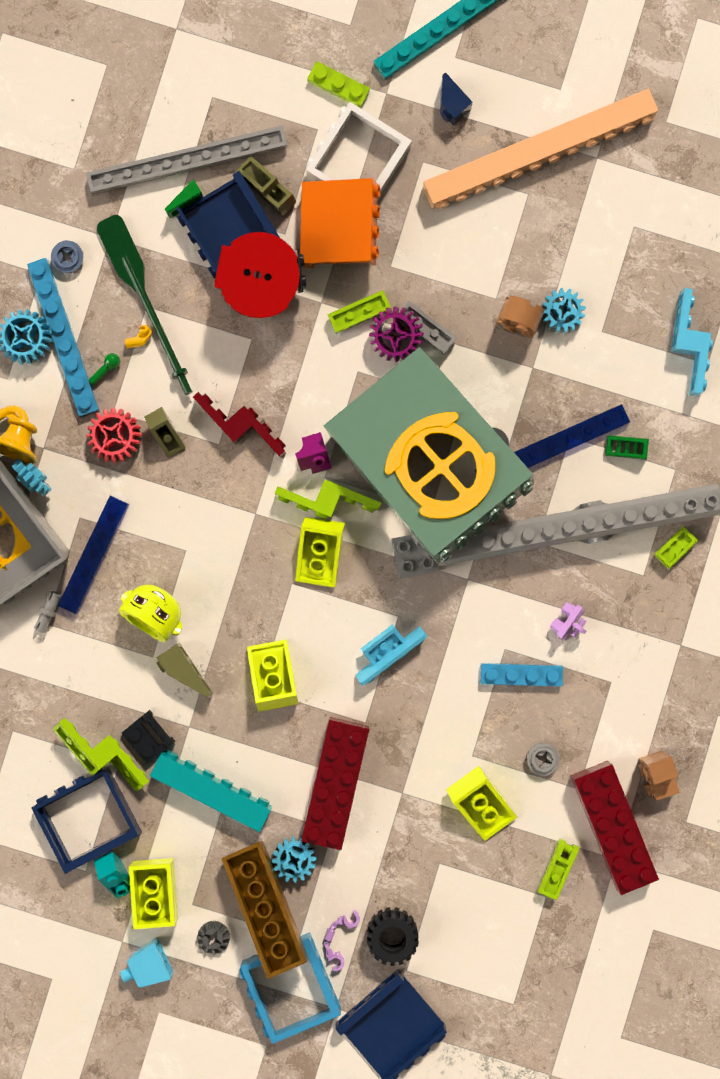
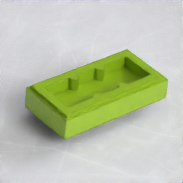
[654,526,698,569]

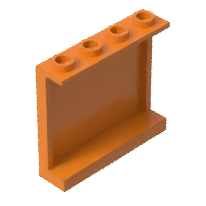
[300,178,381,268]

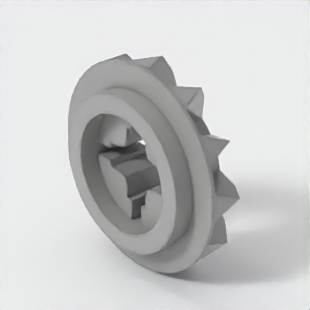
[526,742,560,776]

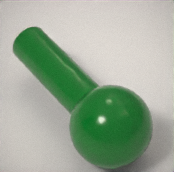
[89,353,121,385]

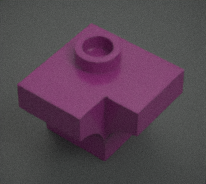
[295,432,332,474]

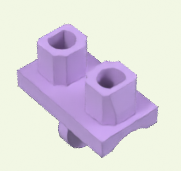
[550,602,587,641]

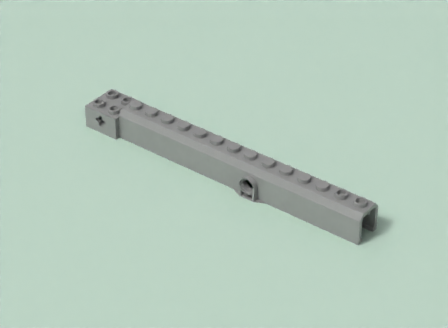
[391,484,720,579]

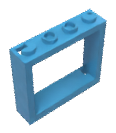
[239,932,341,1044]

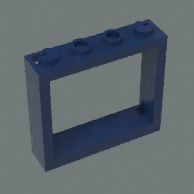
[31,766,142,874]

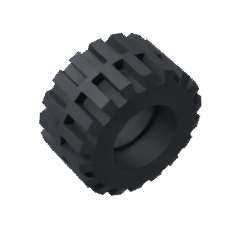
[367,907,419,966]

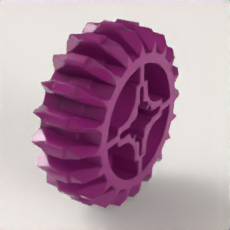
[369,306,424,362]

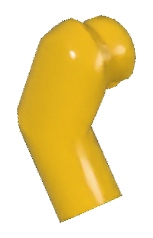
[125,325,152,349]

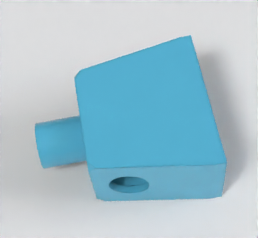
[120,937,174,988]

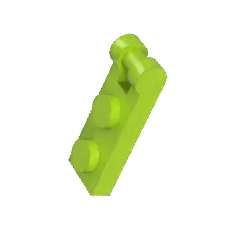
[537,838,579,901]

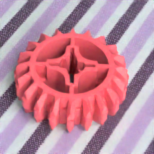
[86,408,142,463]

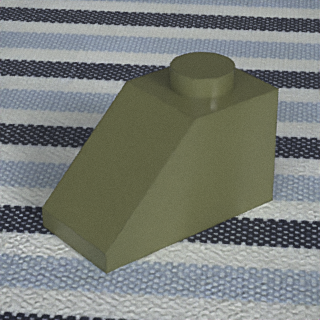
[144,407,186,458]

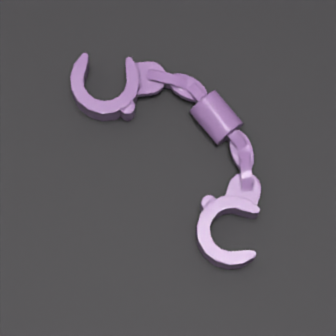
[324,910,360,971]

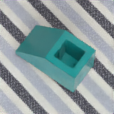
[94,851,131,899]

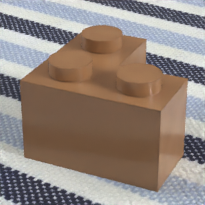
[638,751,680,801]

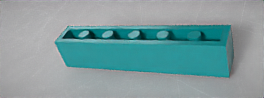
[150,750,272,832]

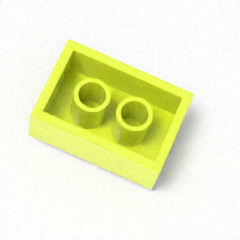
[129,858,178,929]

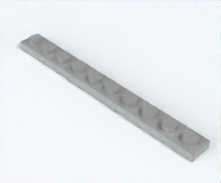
[86,125,288,195]

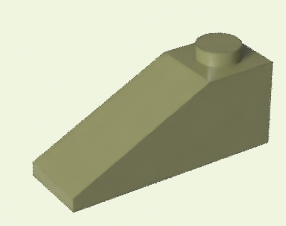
[156,643,213,698]

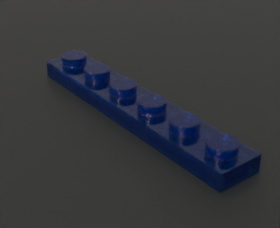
[57,495,130,614]

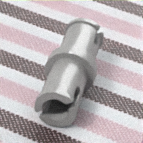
[34,590,62,633]

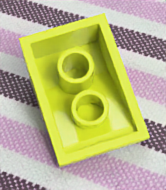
[295,517,345,588]
[247,639,299,712]
[446,766,518,841]

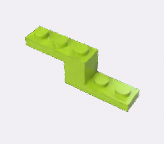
[274,479,381,520]
[53,718,149,792]

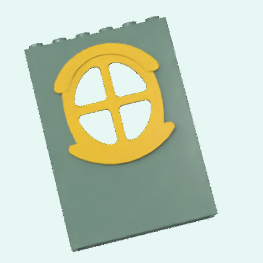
[323,347,534,564]

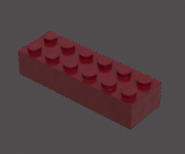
[301,717,370,851]
[570,760,659,895]

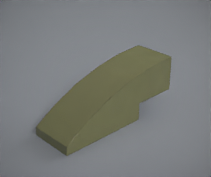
[237,156,297,216]

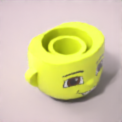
[119,584,182,642]

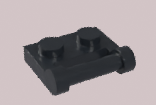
[122,710,175,764]

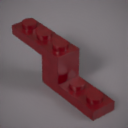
[193,392,286,458]

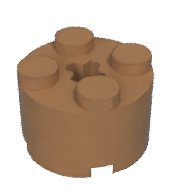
[497,296,545,339]

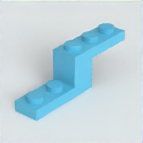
[671,288,713,396]

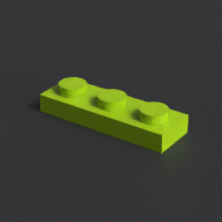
[307,61,370,108]
[327,290,391,334]

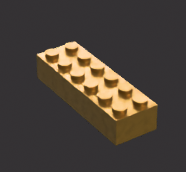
[221,841,309,979]

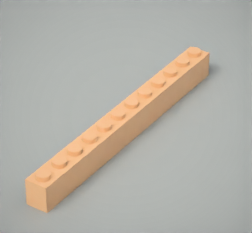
[423,88,658,209]

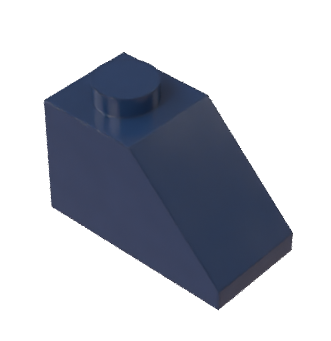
[440,72,473,125]

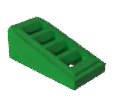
[164,179,203,218]
[605,435,649,460]

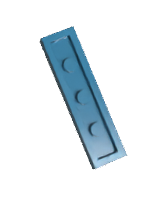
[480,663,563,687]

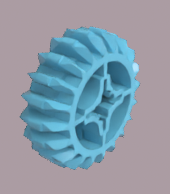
[0,309,53,365]

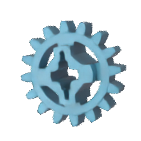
[541,288,586,333]
[12,458,51,496]
[272,836,317,883]

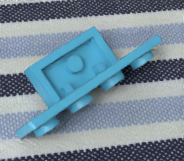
[355,624,428,686]

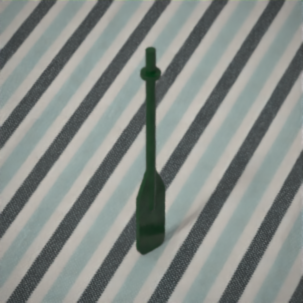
[97,215,193,395]

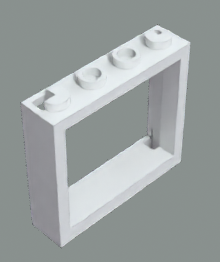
[305,102,412,198]

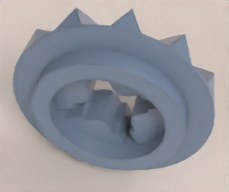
[51,240,84,273]

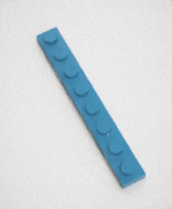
[27,258,100,417]

